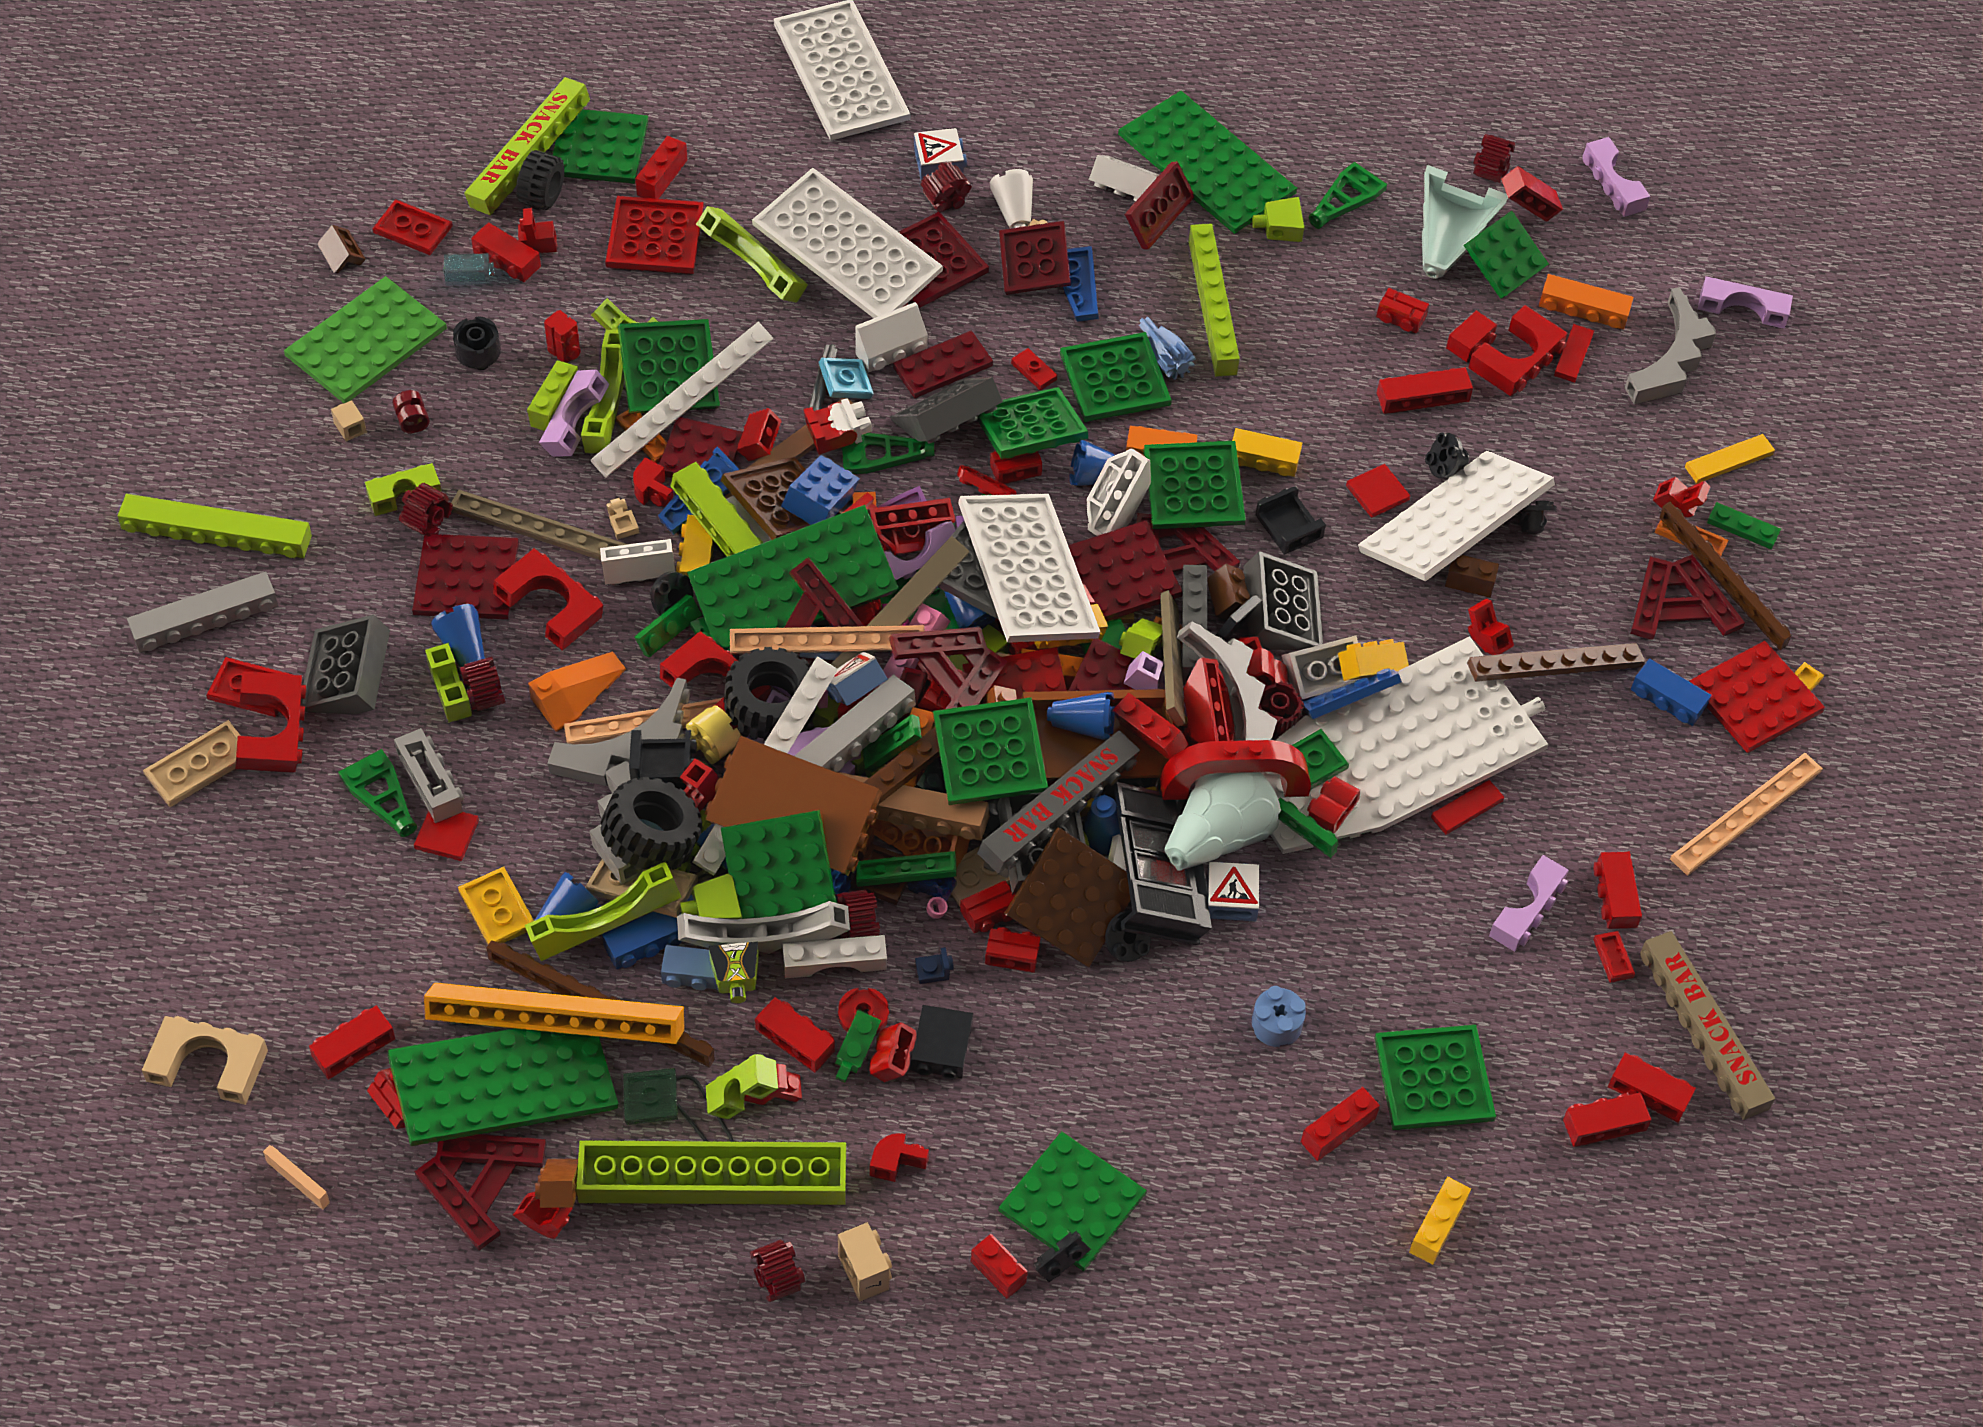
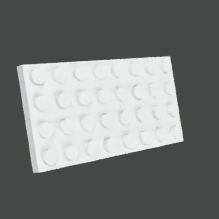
[774,0,910,141]
[752,168,943,318]
[1358,451,1555,581]
[958,494,1100,642]

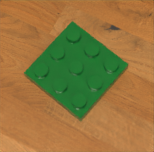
[1463,211,1549,299]

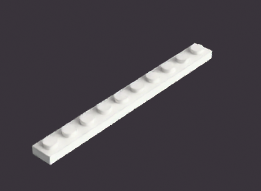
[591,321,773,478]
[692,656,838,876]

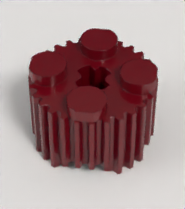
[1473,134,1516,183]
[920,161,972,212]
[399,483,453,536]
[460,657,506,711]
[1258,680,1304,737]
[835,890,880,939]
[750,1240,806,1302]

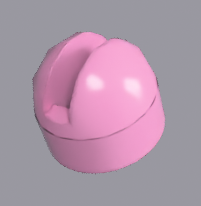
[926,897,948,919]

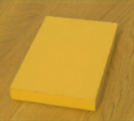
[458,867,534,944]

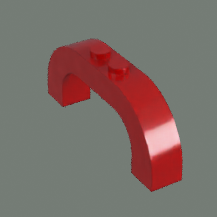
[1160,740,1311,800]

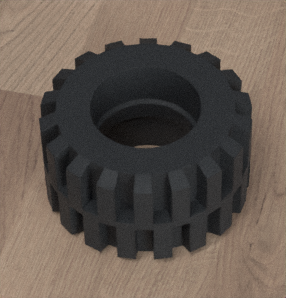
[517,150,564,210]

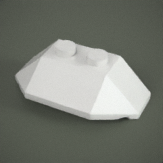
[1087,449,1151,536]

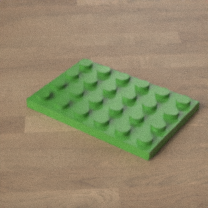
[284,276,447,403]

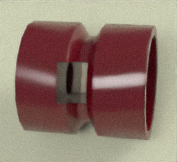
[392,390,430,434]

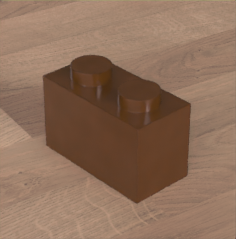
[1445,555,1499,598]
[1207,564,1250,621]

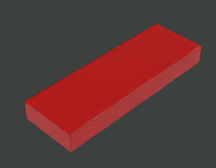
[1554,324,1595,383]
[1431,780,1504,835]

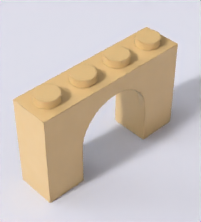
[142,1016,268,1105]

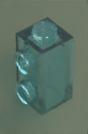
[443,253,495,286]

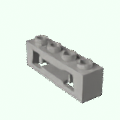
[394,728,464,823]

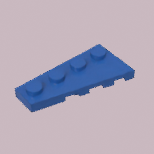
[1062,246,1099,322]
[658,446,740,535]
[1303,668,1402,719]

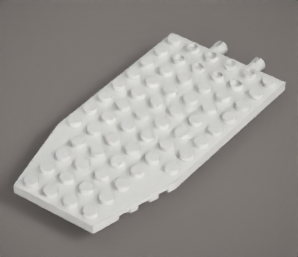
[1261,636,1548,854]

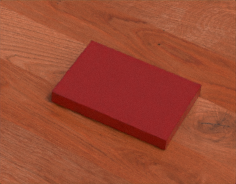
[372,199,453,255]
[206,657,293,717]

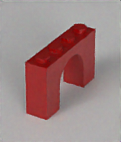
[1468,305,1568,396]
[493,548,604,651]
[659,631,771,730]
[235,671,306,772]

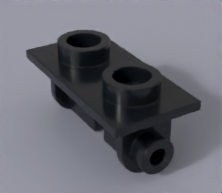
[1034,1231,1091,1282]

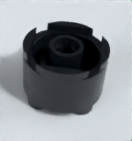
[453,316,501,370]

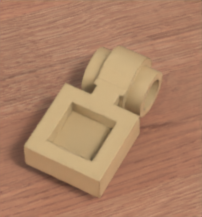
[606,498,639,540]

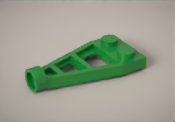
[1309,162,1387,229]
[842,433,935,474]
[338,749,417,837]

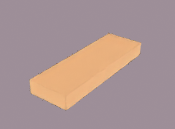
[263,1145,330,1210]

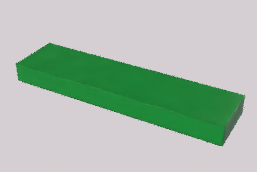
[856,851,957,887]

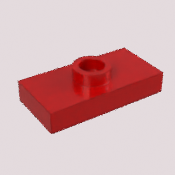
[1011,348,1058,391]
[1593,931,1635,983]

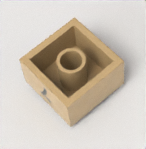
[838,1222,892,1302]

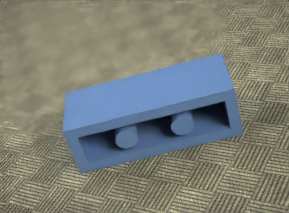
[661,945,718,990]

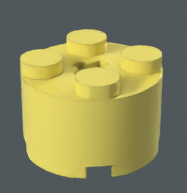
[686,705,741,764]

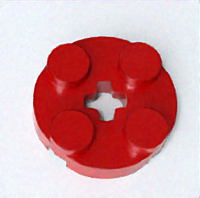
[838,988,889,1034]

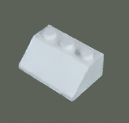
[1089,155,1159,201]
[856,302,928,373]
[1282,635,1359,699]

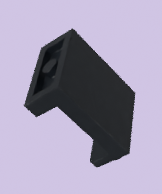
[1255,486,1326,555]
[629,730,697,783]
[911,1005,973,1080]

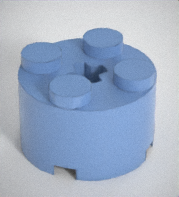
[1251,986,1306,1047]

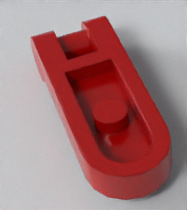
[957,465,1017,495]

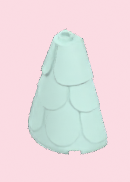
[1422,165,1508,279]
[1164,772,1281,871]

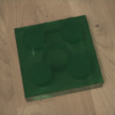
[623,1068,678,1125]

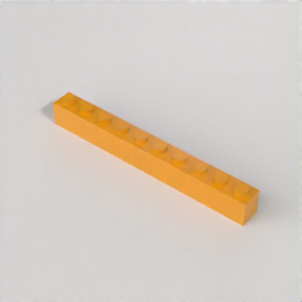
[424,983,684,1044]

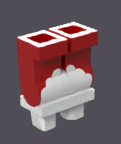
[803,398,872,455]

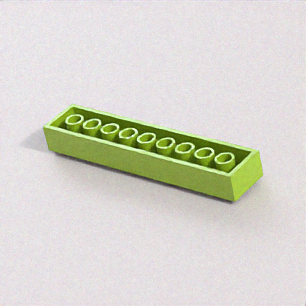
[576,1141,846,1205]

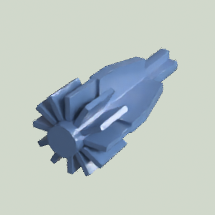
[1139,316,1196,379]

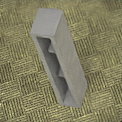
[127,572,278,653]
[795,674,916,772]

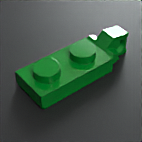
[835,1010,881,1083]

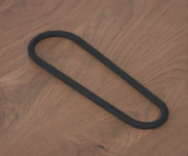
[668,1075,734,1142]

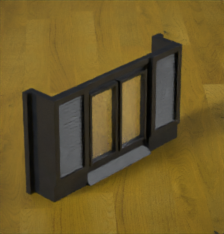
[1101,782,1212,945]

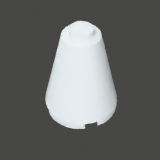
[990,169,1033,229]

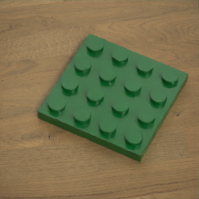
[553,109,648,184]
[618,319,720,414]
[1060,332,1172,422]
[977,387,1089,459]
[1143,441,1246,529]
[933,697,1048,805]
[721,810,836,919]
[1374,1025,1496,1130]
[998,1131,1147,1272]

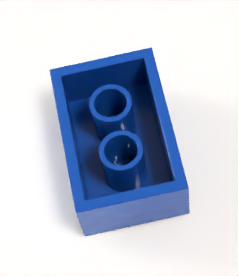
[781,455,860,525]

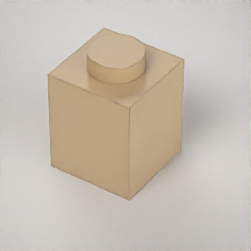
[331,400,367,441]

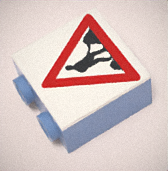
[914,128,967,180]
[826,652,888,706]
[1206,862,1259,921]

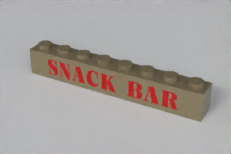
[1640,931,1776,1120]

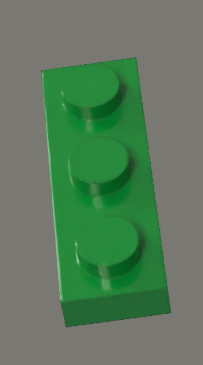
[1707,502,1781,550]
[634,595,702,657]
[863,714,922,772]
[1278,797,1338,858]

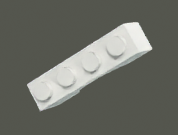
[783,935,887,979]

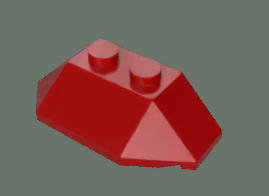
[867,498,956,555]
[1183,658,1235,743]

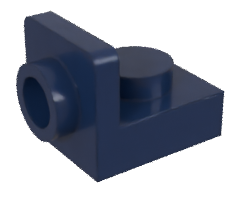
[915,947,954,984]

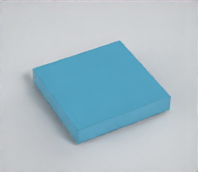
[819,358,874,399]

